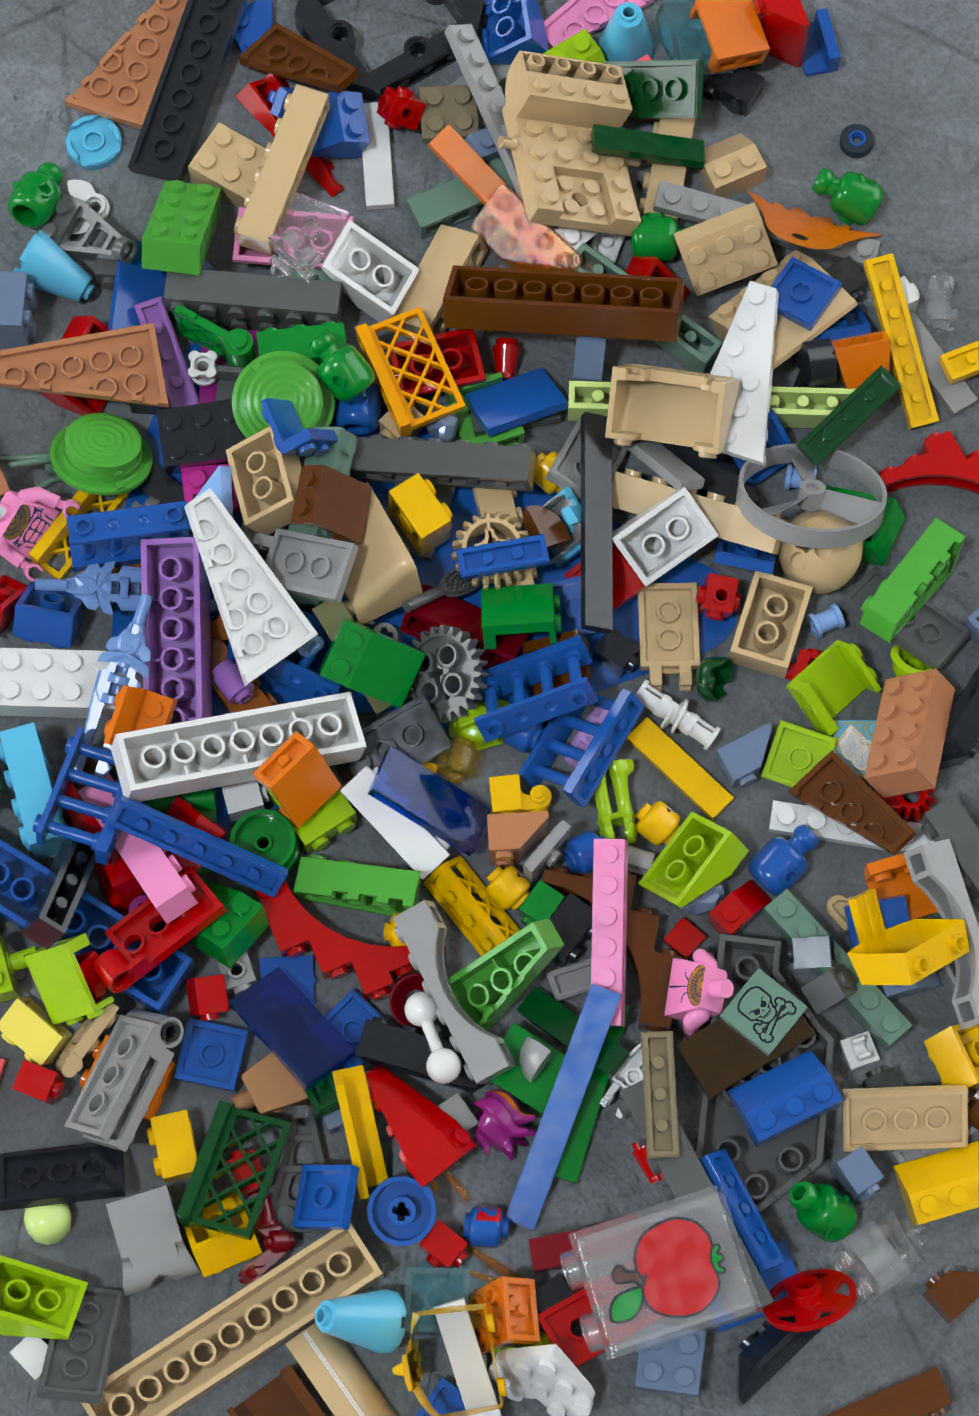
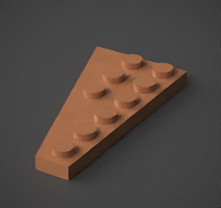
[64,0,188,130]
[0,323,169,408]

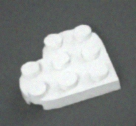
[488,1344,595,1416]

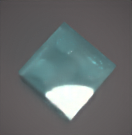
[404,1267,470,1336]

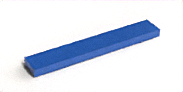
[107,795,288,898]

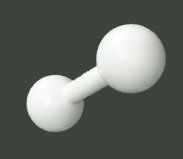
[404,992,461,1084]

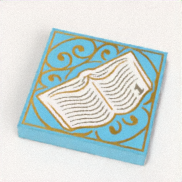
[832,720,877,781]

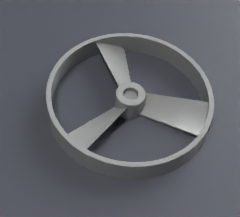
[736,443,887,549]

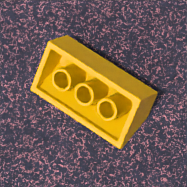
[893,1141,979,1227]

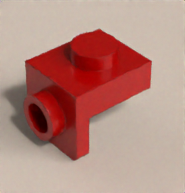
[785,648,822,682]

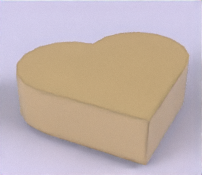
[826,895,855,933]

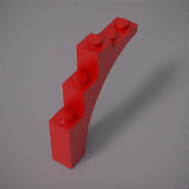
[878,430,979,495]
[254,880,446,1002]

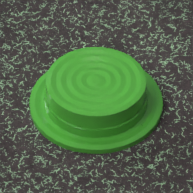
[232,351,335,438]
[50,413,153,495]

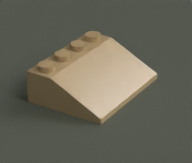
[708,250,858,370]

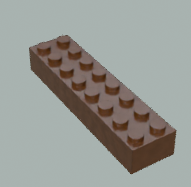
[443,265,684,342]

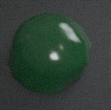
[695,656,734,702]

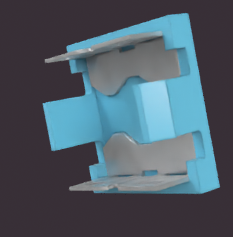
[542,487,581,568]

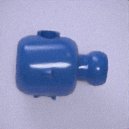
[334,383,384,436]
[748,824,820,896]

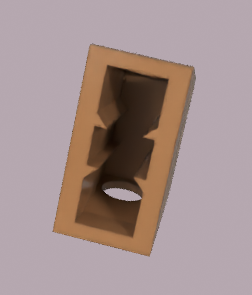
[231,1046,310,1117]

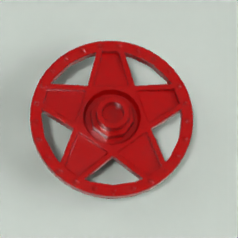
[763,1269,858,1332]

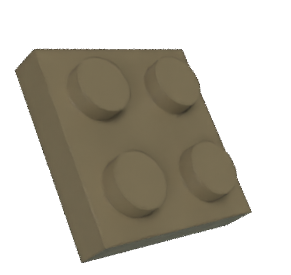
[419,85,478,144]

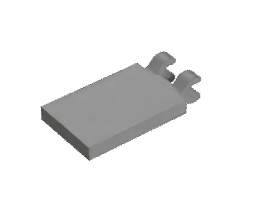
[252,528,359,603]

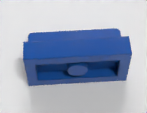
[802,8,841,77]

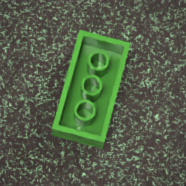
[142,180,221,276]

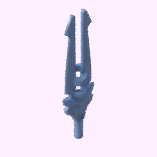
[35,561,219,615]
[74,593,153,778]

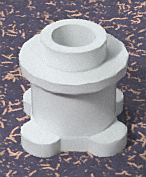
[188,350,217,386]

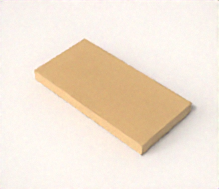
[842,1084,968,1152]

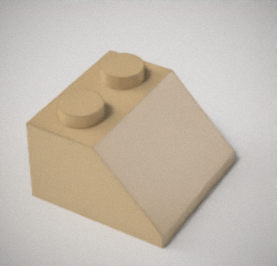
[695,133,767,198]

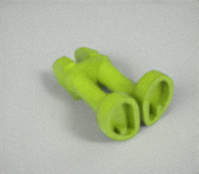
[594,759,638,845]

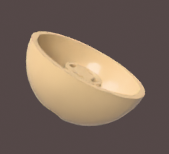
[778,509,863,594]

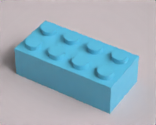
[0,722,66,860]

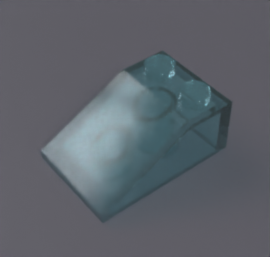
[655,0,734,75]

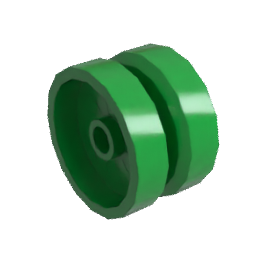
[229,809,301,877]

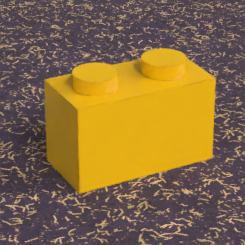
[147,1109,198,1183]

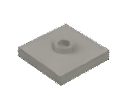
[523,820,571,887]

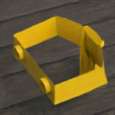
[847,888,970,985]
[392,1303,507,1416]

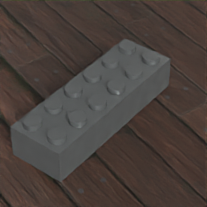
[164,269,344,331]

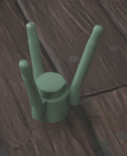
[0,452,63,488]

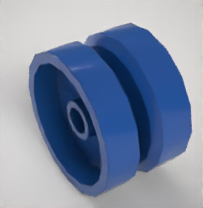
[367,1174,437,1246]

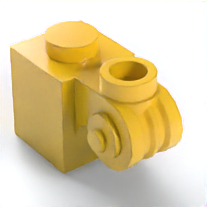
[489,774,552,814]

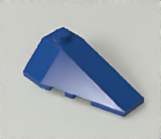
[481,0,549,64]

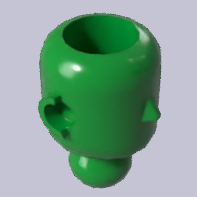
[8,162,63,229]
[812,168,884,226]
[631,213,694,262]
[309,330,375,403]
[789,1181,857,1242]

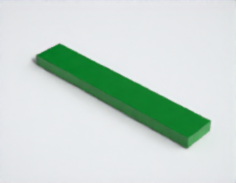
[554,1006,631,1185]

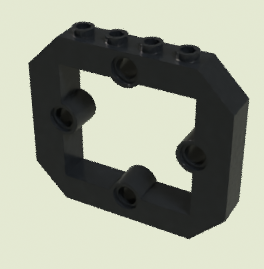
[294,0,485,102]

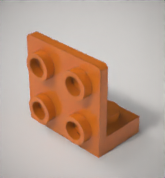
[104,685,178,745]
[862,853,938,921]
[468,1276,540,1355]

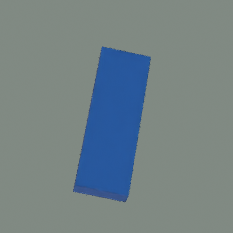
[456,534,550,581]

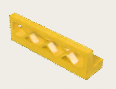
[29,490,131,579]
[423,855,520,956]
[332,1065,388,1200]

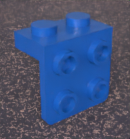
[261,398,338,457]

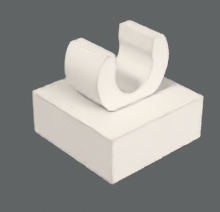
[839,1031,880,1072]

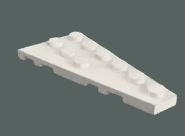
[710,281,779,466]
[184,488,318,686]

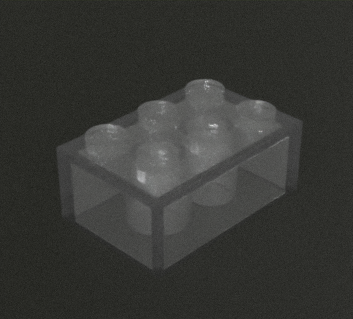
[832,1220,911,1307]

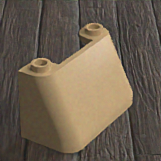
[605,364,740,458]
[342,483,423,625]

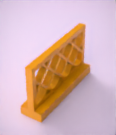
[355,306,466,437]

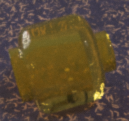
[437,737,480,784]

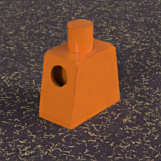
[831,331,890,389]

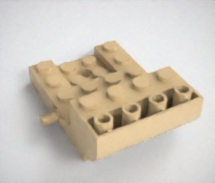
[498,50,641,236]

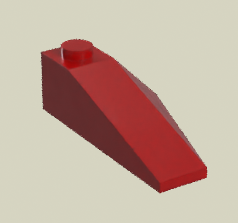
[365,1065,476,1188]

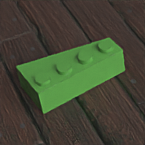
[860,518,966,643]
[294,854,421,917]
[448,918,564,1031]

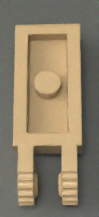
[55,997,119,1078]

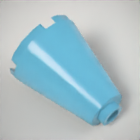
[598,2,654,62]
[13,230,95,303]
[315,1289,406,1354]

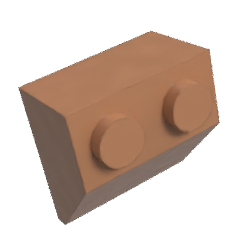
[487,811,549,869]

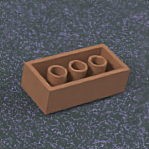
[864,668,955,798]

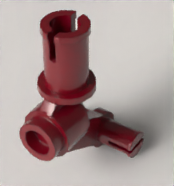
[238,1194,294,1284]

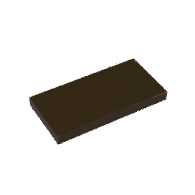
[676,982,815,1100]

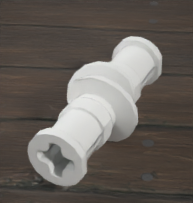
[635,680,721,751]

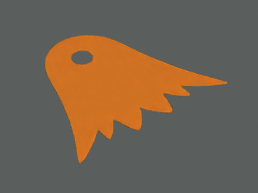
[746,190,881,249]

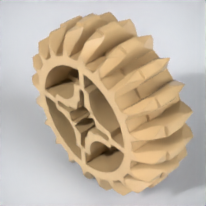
[452,511,529,590]

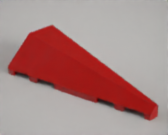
[235,73,344,197]
[54,776,144,916]

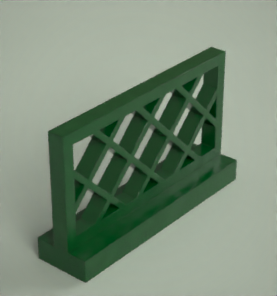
[176,1100,293,1240]

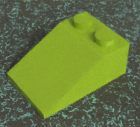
[638,811,749,909]
[0,1255,88,1340]

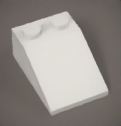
[321,220,420,322]
[612,486,719,587]

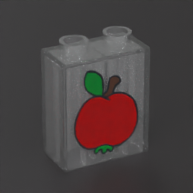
[560,1185,763,1360]

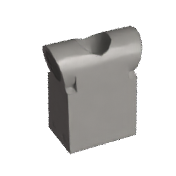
[106,1185,201,1297]

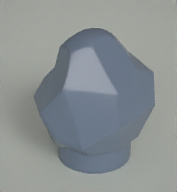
[424,402,460,442]
[682,883,725,916]

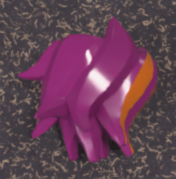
[474,1089,537,1160]

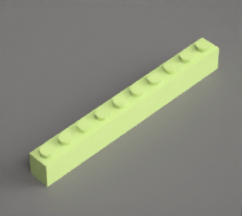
[568,381,855,428]

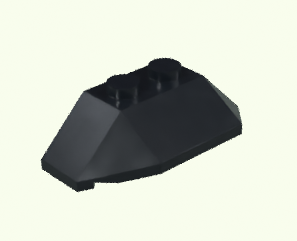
[939,665,979,770]
[736,1312,832,1407]

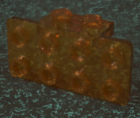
[471,185,583,272]

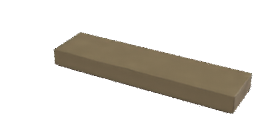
[641,1031,680,1160]

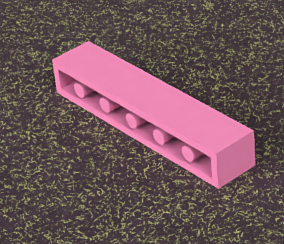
[78,773,198,924]
[591,839,628,1027]

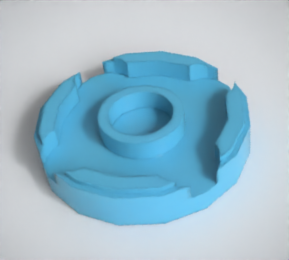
[65,115,122,170]

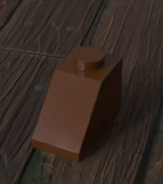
[922,1271,979,1324]

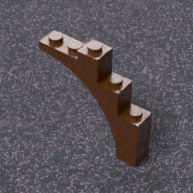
[542,867,684,1032]

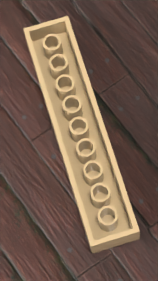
[81,1223,384,1416]

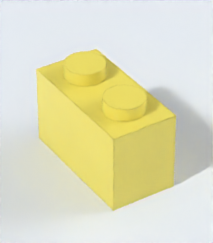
[0,996,73,1066]

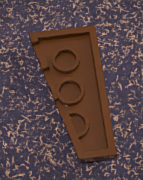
[238,22,359,93]
[788,750,917,856]

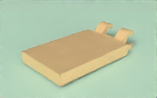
[637,583,700,692]

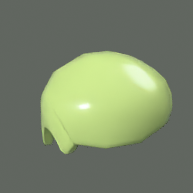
[24,1203,71,1245]

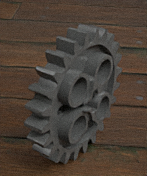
[405,625,489,723]

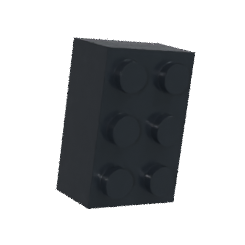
[156,399,247,475]

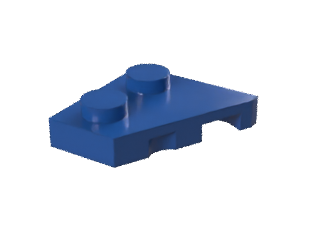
[234,0,273,54]

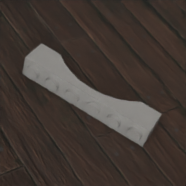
[903,839,979,1030]
[393,900,517,1084]

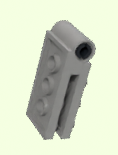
[64,1009,184,1152]

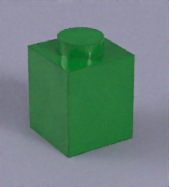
[519,880,565,926]

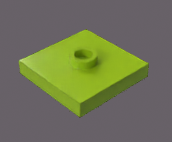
[761,720,837,787]

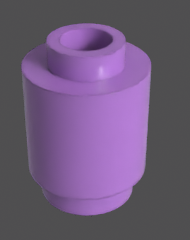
[212,659,255,705]

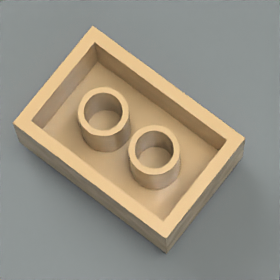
[188,123,266,208]
[674,202,778,296]
[226,426,302,535]
[729,571,813,679]

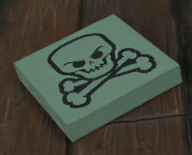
[719,968,808,1057]

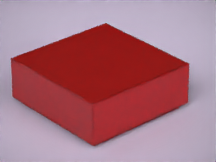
[663,917,706,960]

